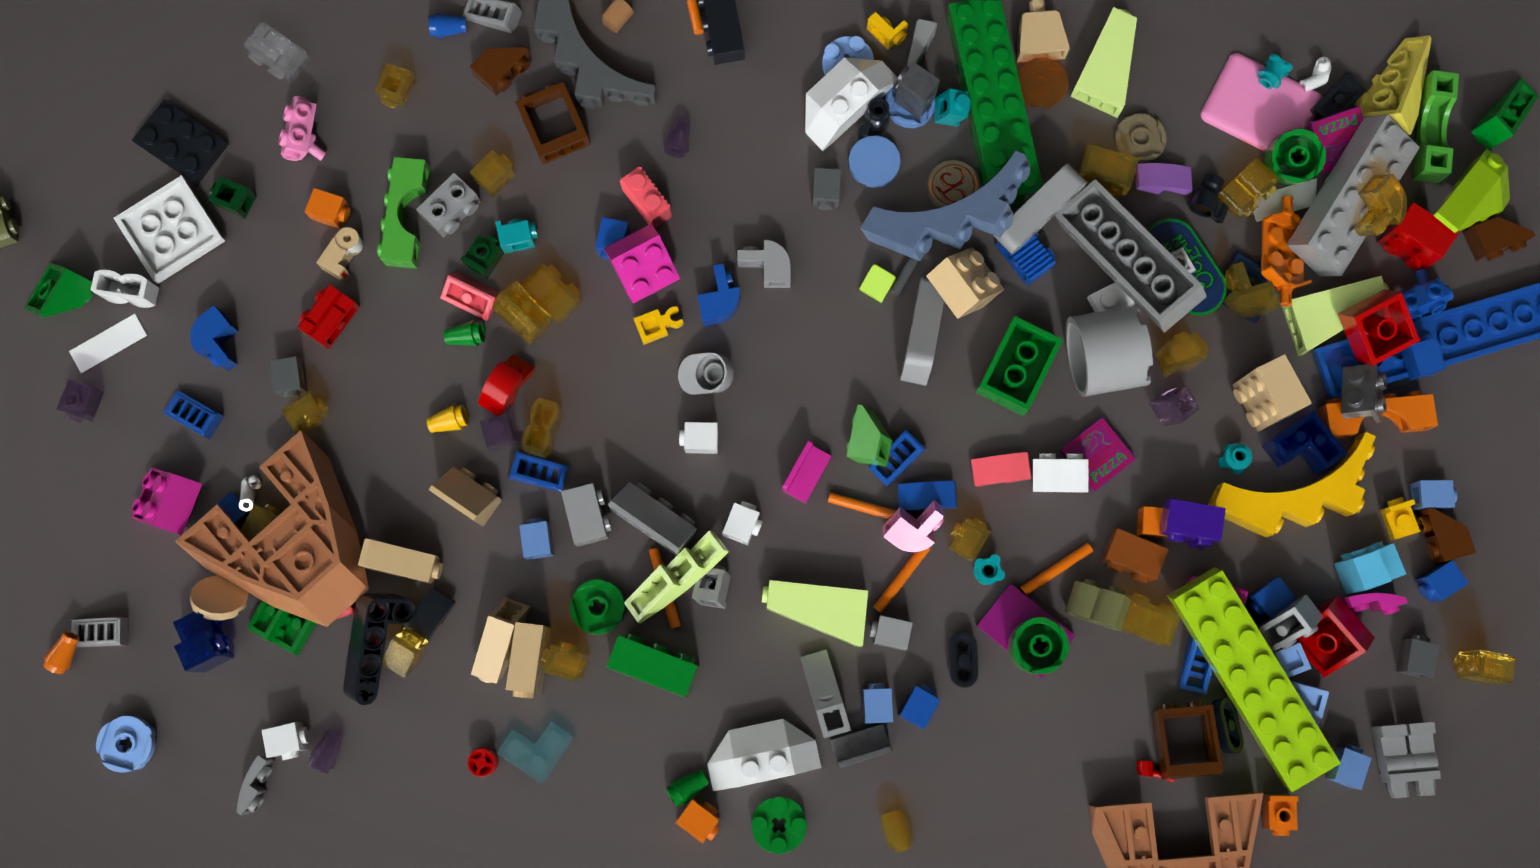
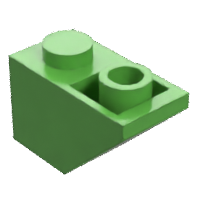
[847,405,892,466]

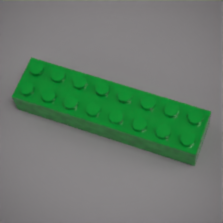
[946,0,1043,206]

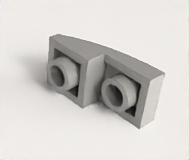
[237,755,275,815]

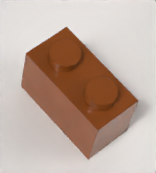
[1100,528,1169,584]

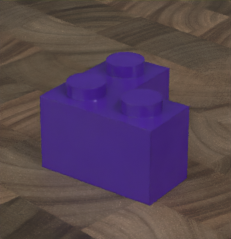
[1160,499,1226,550]

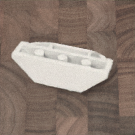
[805,57,898,152]
[707,719,821,791]

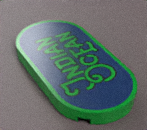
[1148,219,1227,316]

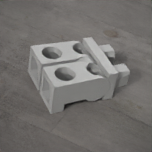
[1371,722,1441,798]

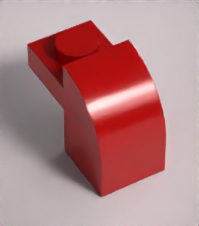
[478,354,535,418]

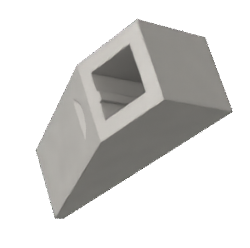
[800,650,851,738]

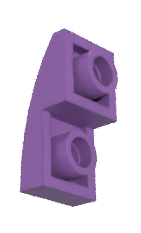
[1135,163,1192,195]

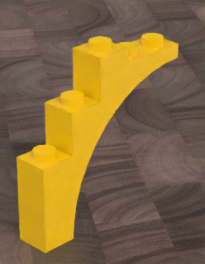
[1208,432,1376,538]

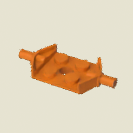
[1261,196,1312,307]

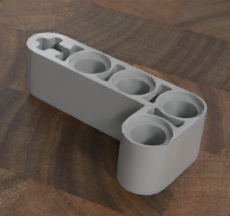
[993,163,1087,255]
[900,277,944,386]

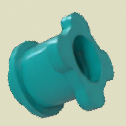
[1257,54,1293,89]
[1217,443,1252,475]
[973,554,1005,585]

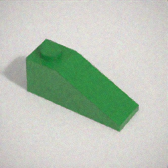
[1471,77,1539,150]

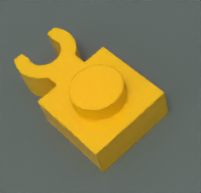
[633,306,684,345]

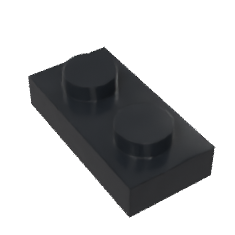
[1310,72,1367,119]

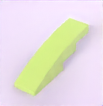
[624,531,729,623]

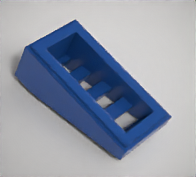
[163,390,224,439]
[868,429,927,487]
[508,451,569,492]
[1178,634,1213,695]

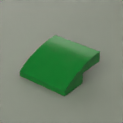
[246,601,317,656]

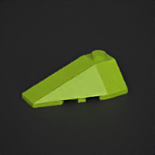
[1433,149,1510,233]

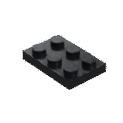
[132,99,229,186]

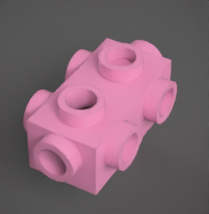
[278,96,326,161]

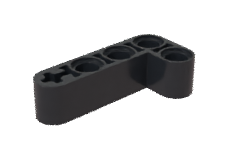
[343,593,415,705]

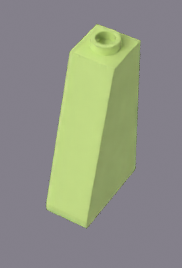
[1070,7,1137,118]
[1282,276,1389,356]
[762,580,868,647]

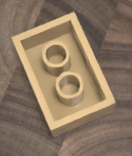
[1232,354,1312,432]

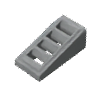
[462,0,522,34]
[906,19,938,70]
[71,617,129,647]

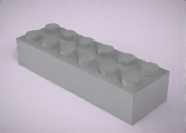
[1287,115,1420,276]
[1055,179,1207,333]

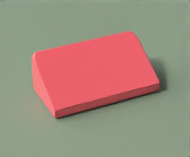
[440,271,501,321]

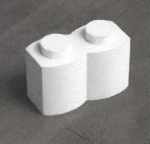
[91,270,159,308]
[1033,453,1089,492]

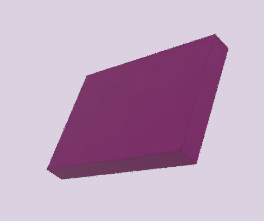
[976,584,1075,679]

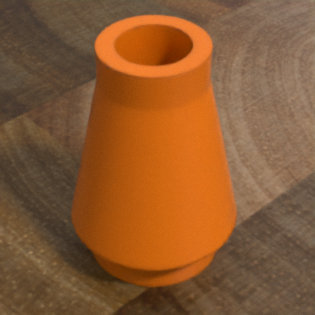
[43,631,80,674]

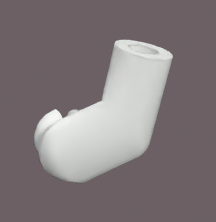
[1300,57,1332,92]
[239,475,262,511]

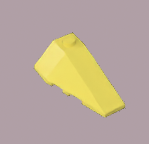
[1355,35,1432,135]

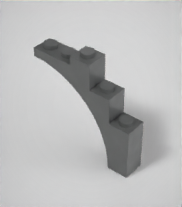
[534,0,657,109]

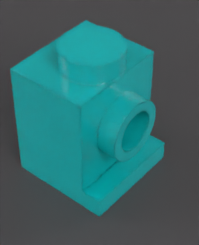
[934,88,971,127]
[495,219,538,254]

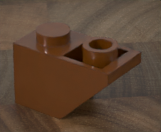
[469,47,532,96]
[1463,217,1535,262]
[1417,508,1476,564]

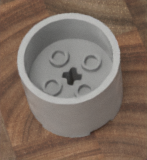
[1065,306,1153,397]

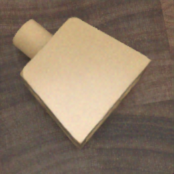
[1016,0,1070,63]

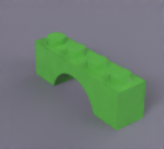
[1413,70,1459,184]
[377,157,431,269]

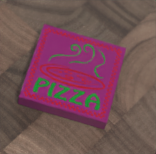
[1308,106,1363,173]
[1059,417,1136,493]

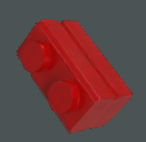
[297,285,360,350]

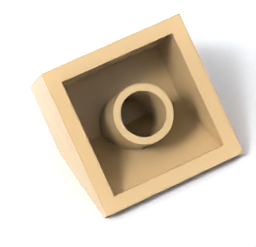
[429,467,502,526]

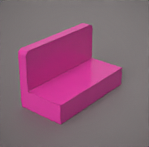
[782,440,832,504]

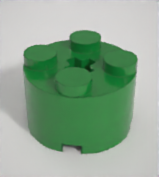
[1264,129,1326,185]
[1008,617,1069,674]

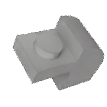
[737,240,791,288]

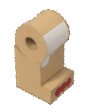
[316,227,363,282]

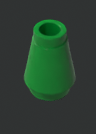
[444,320,486,346]
[665,770,709,807]

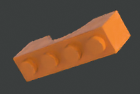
[1317,391,1438,440]

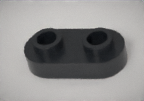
[949,632,978,688]
[1212,698,1244,754]

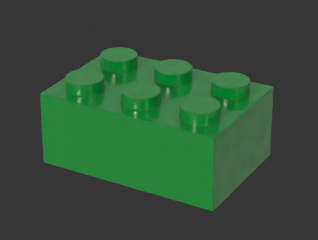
[976,316,1063,417]
[606,633,699,698]

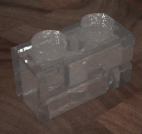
[244,22,309,82]

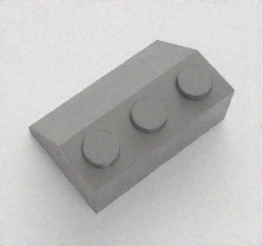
[608,482,697,556]

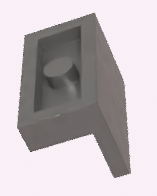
[830,724,893,768]

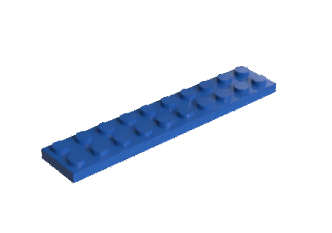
[1312,283,1540,399]

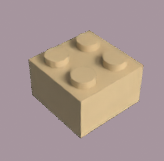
[926,247,1004,319]

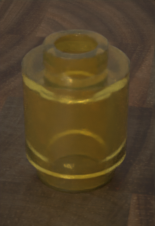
[880,809,915,853]

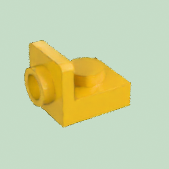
[867,12,908,50]
[1380,497,1421,541]

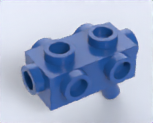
[1402,269,1453,323]

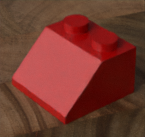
[1296,595,1375,678]

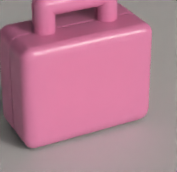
[1200,53,1322,159]

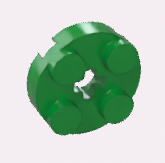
[570,579,626,635]
[751,796,807,855]

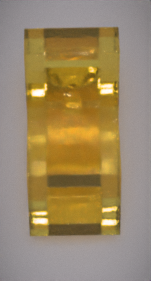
[1354,174,1407,236]
[1224,262,1281,318]

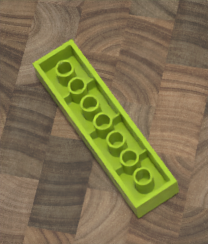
[1167,567,1341,792]

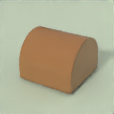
[602,0,634,33]

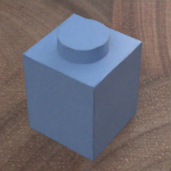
[1410,480,1457,511]
[519,518,554,560]
[862,683,893,723]
[1326,744,1372,790]

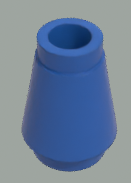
[428,12,466,39]

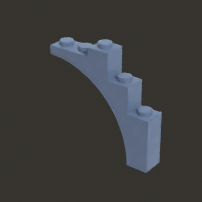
[860,151,1030,261]

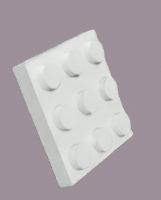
[114,175,225,284]

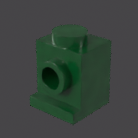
[208,176,257,219]
[460,234,504,279]

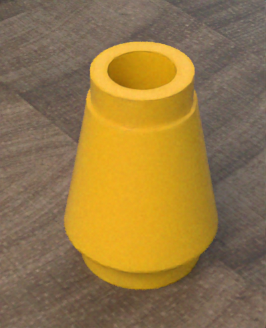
[427,404,469,433]

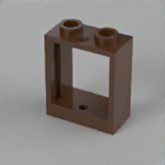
[515,82,590,165]
[1152,701,1224,780]

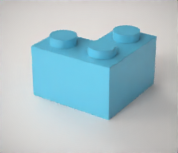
[1334,541,1406,594]

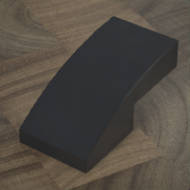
[399,586,456,650]

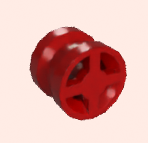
[467,748,499,777]

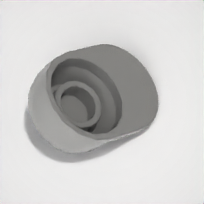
[678,352,734,395]

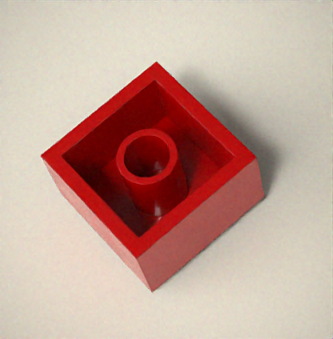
[1377,202,1460,270]
[1338,289,1420,366]

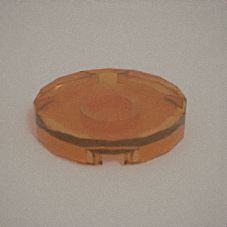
[1018,57,1069,109]

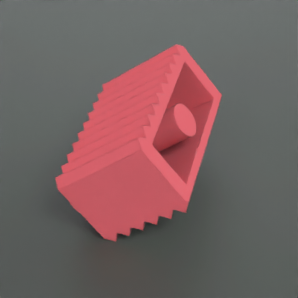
[620,167,672,229]

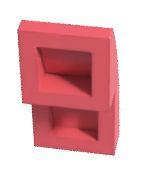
[971,452,1032,487]

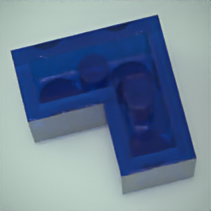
[1262,410,1348,474]
[173,612,235,673]

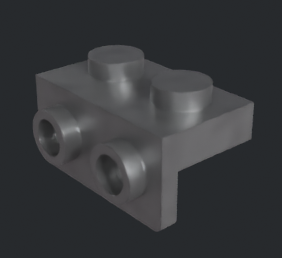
[1341,364,1387,423]

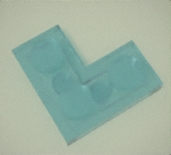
[497,722,575,784]

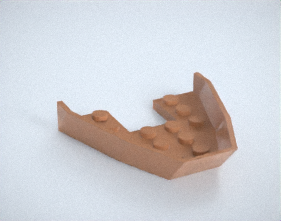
[175,430,369,627]
[1089,791,1264,868]

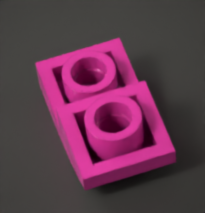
[1341,593,1408,615]

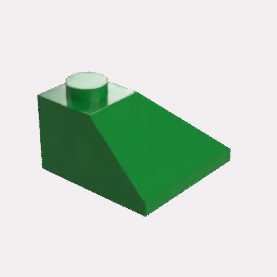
[23,263,94,318]

